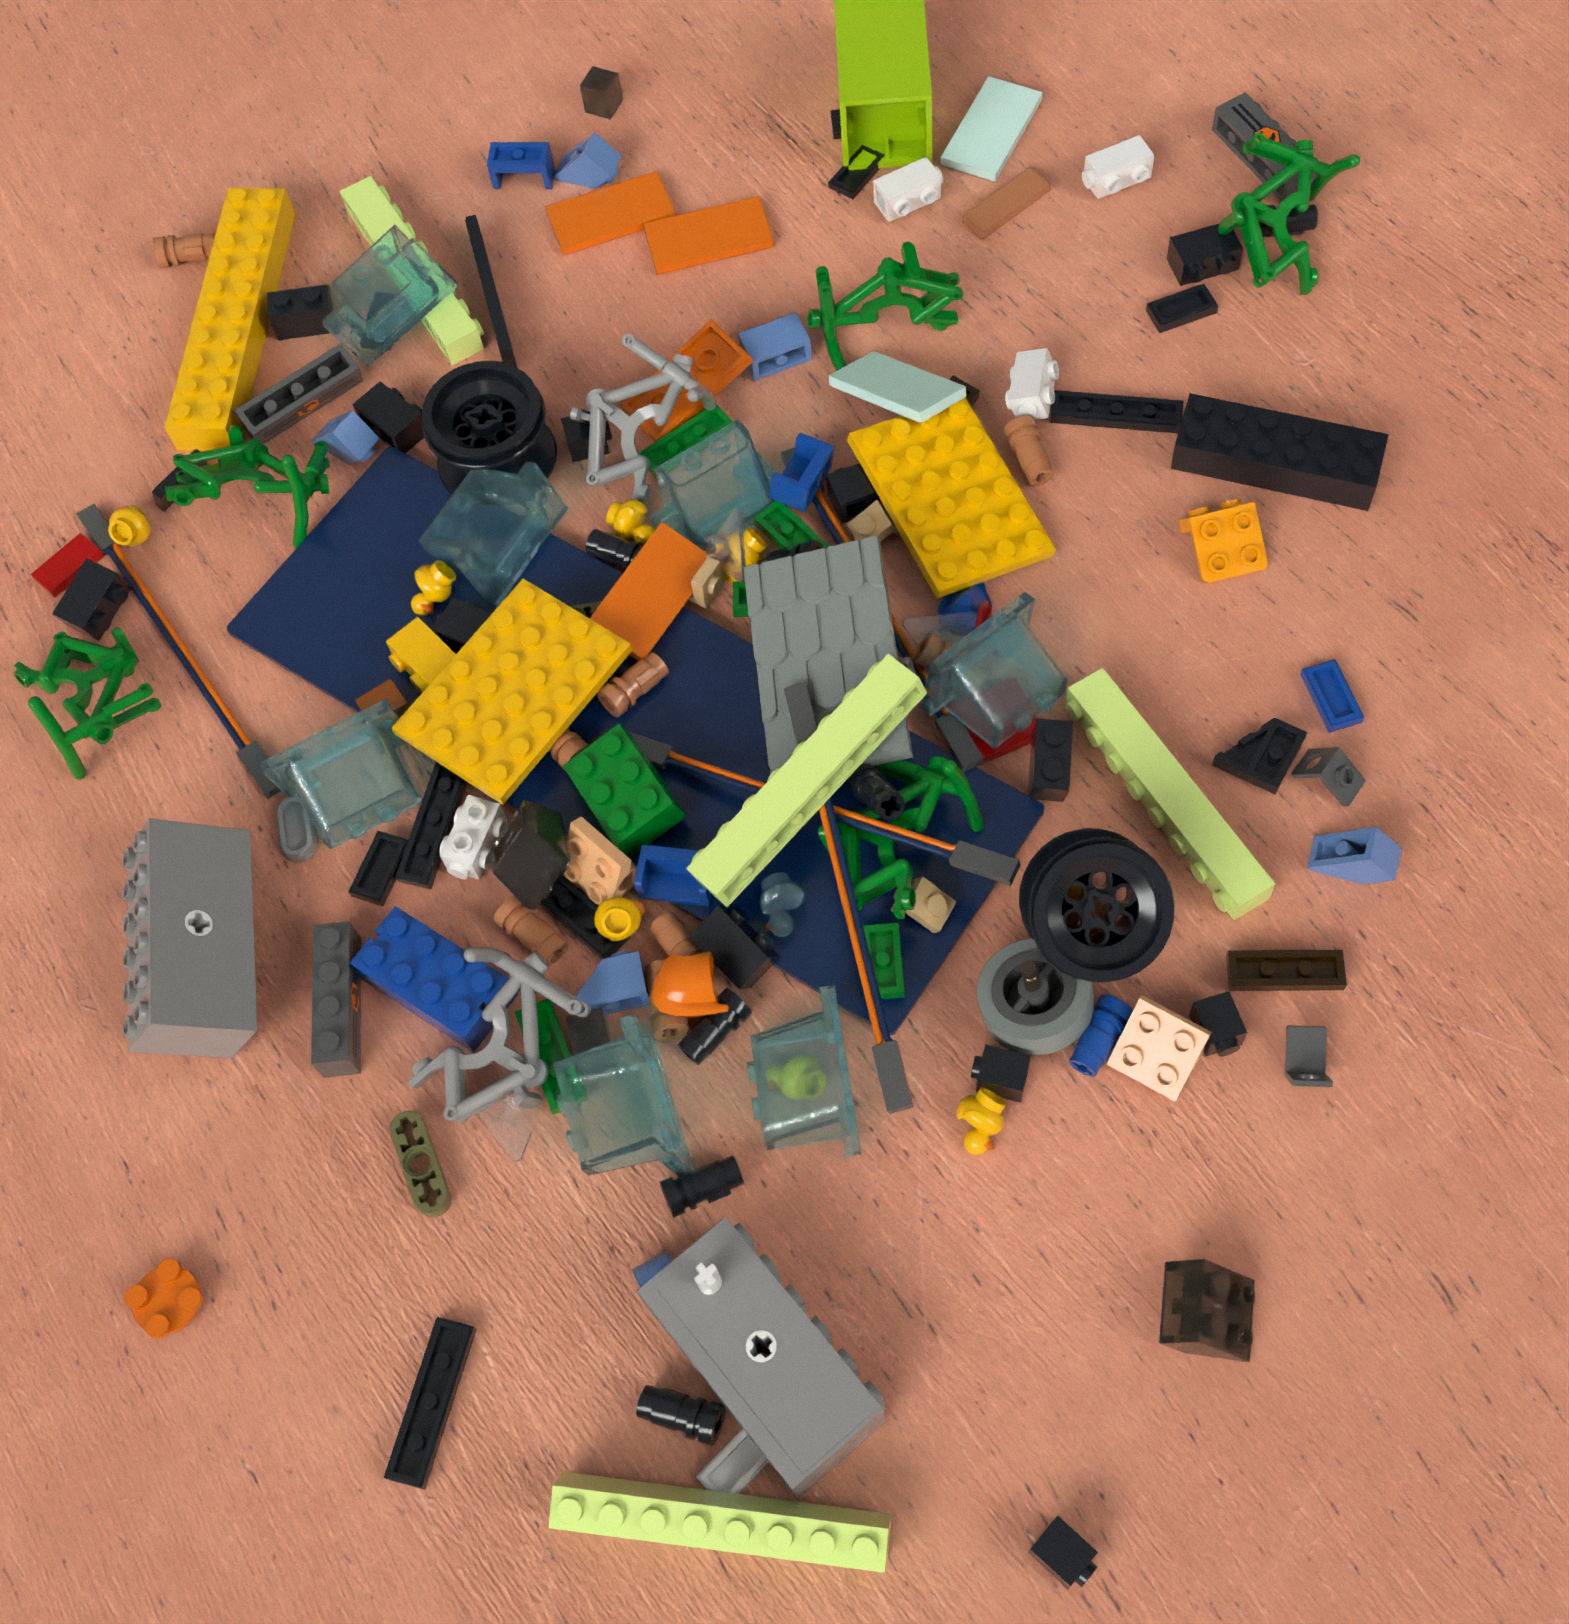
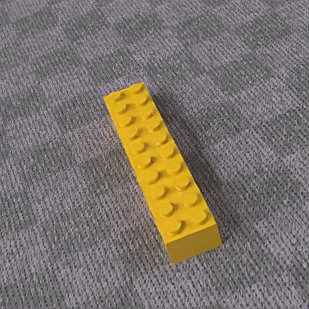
[164,188,296,451]

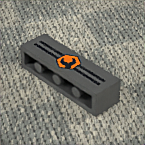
[1212,92,1317,202]
[235,343,363,444]
[311,921,361,1078]

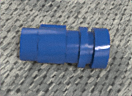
[1069,994,1133,1077]

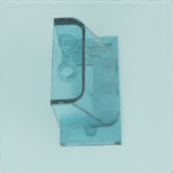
[322,224,458,367]
[650,419,788,554]
[419,462,568,607]
[921,592,1068,749]
[260,699,423,849]
[747,985,861,1157]
[553,1014,694,1175]

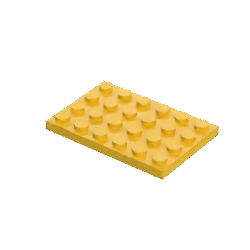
[847,398,1056,599]
[392,579,632,805]

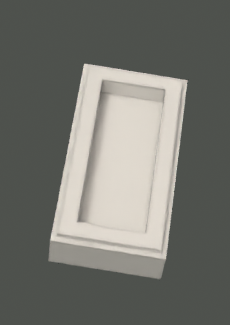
[696,1429,769,1494]

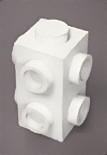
[1082,135,1154,199]
[873,157,943,222]
[1005,348,1059,420]
[439,795,508,880]

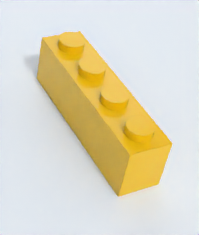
[386,617,456,693]

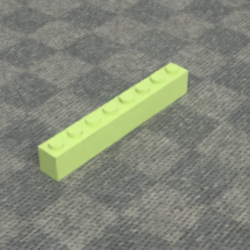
[339,176,484,366]
[686,654,927,907]
[1065,668,1275,920]
[548,1472,892,1573]

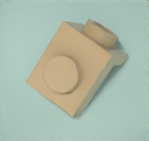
[847,500,901,542]
[689,557,724,608]
[891,877,957,933]

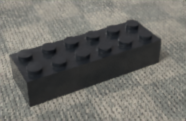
[1170,393,1389,511]

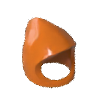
[651,951,729,1017]

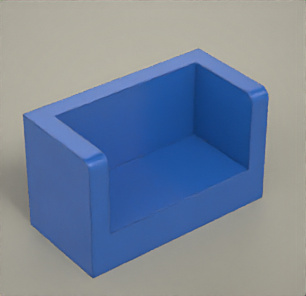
[487,142,555,189]
[769,433,835,512]
[634,845,712,907]

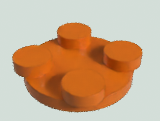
[124,1258,203,1339]

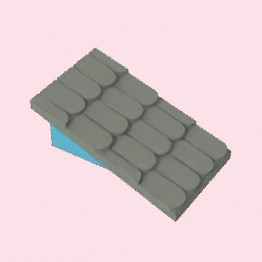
[743,535,913,773]

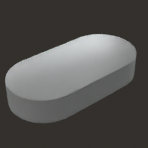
[276,796,318,863]

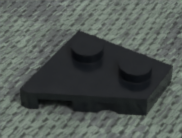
[1212,718,1308,795]

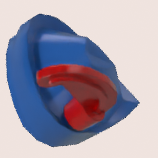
[937,582,992,637]

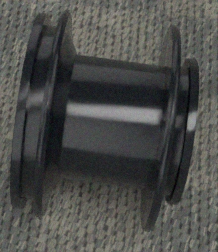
[422,361,557,507]
[1019,828,1175,982]

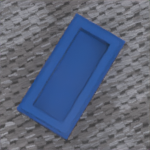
[1301,659,1364,733]

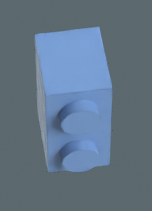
[738,313,812,381]

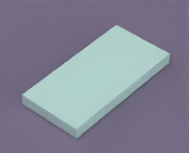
[941,76,1043,182]
[828,351,966,423]

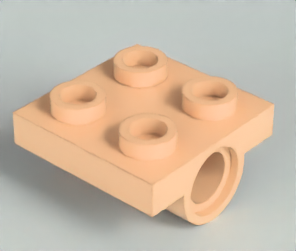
[560,817,637,905]
[1107,995,1212,1102]

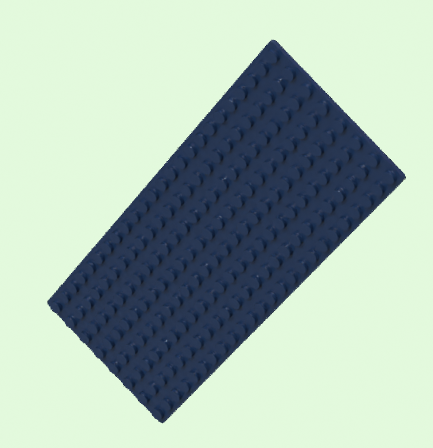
[227,447,1044,1035]

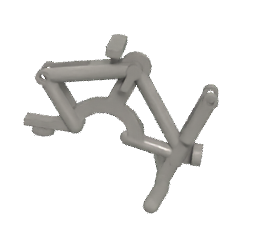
[570,334,716,504]
[408,947,591,1122]

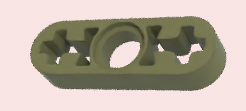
[390,1111,451,1218]

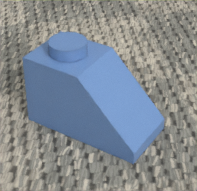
[553,132,622,189]
[311,410,380,464]
[1307,827,1402,884]
[576,950,650,1021]

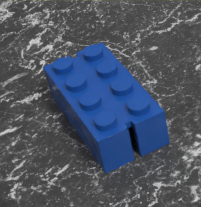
[349,906,518,1053]

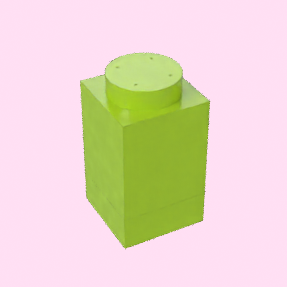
[834,0,932,170]

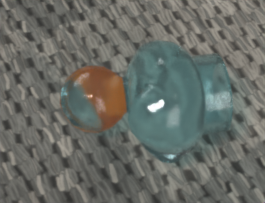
[759,872,804,937]

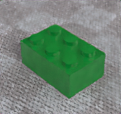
[563,724,687,858]

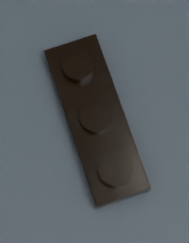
[1226,950,1347,991]

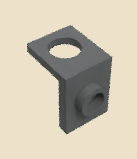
[1291,747,1366,806]
[1285,1025,1333,1087]

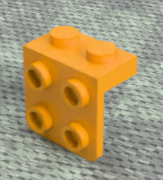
[1179,498,1268,583]

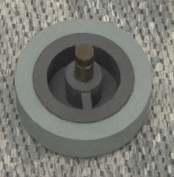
[977,939,1094,1055]

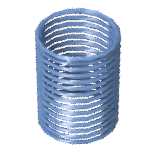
[631,1251,672,1287]

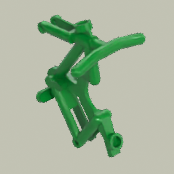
[1218,133,1360,295]
[807,242,964,371]
[165,425,330,548]
[13,627,161,780]
[819,756,984,919]

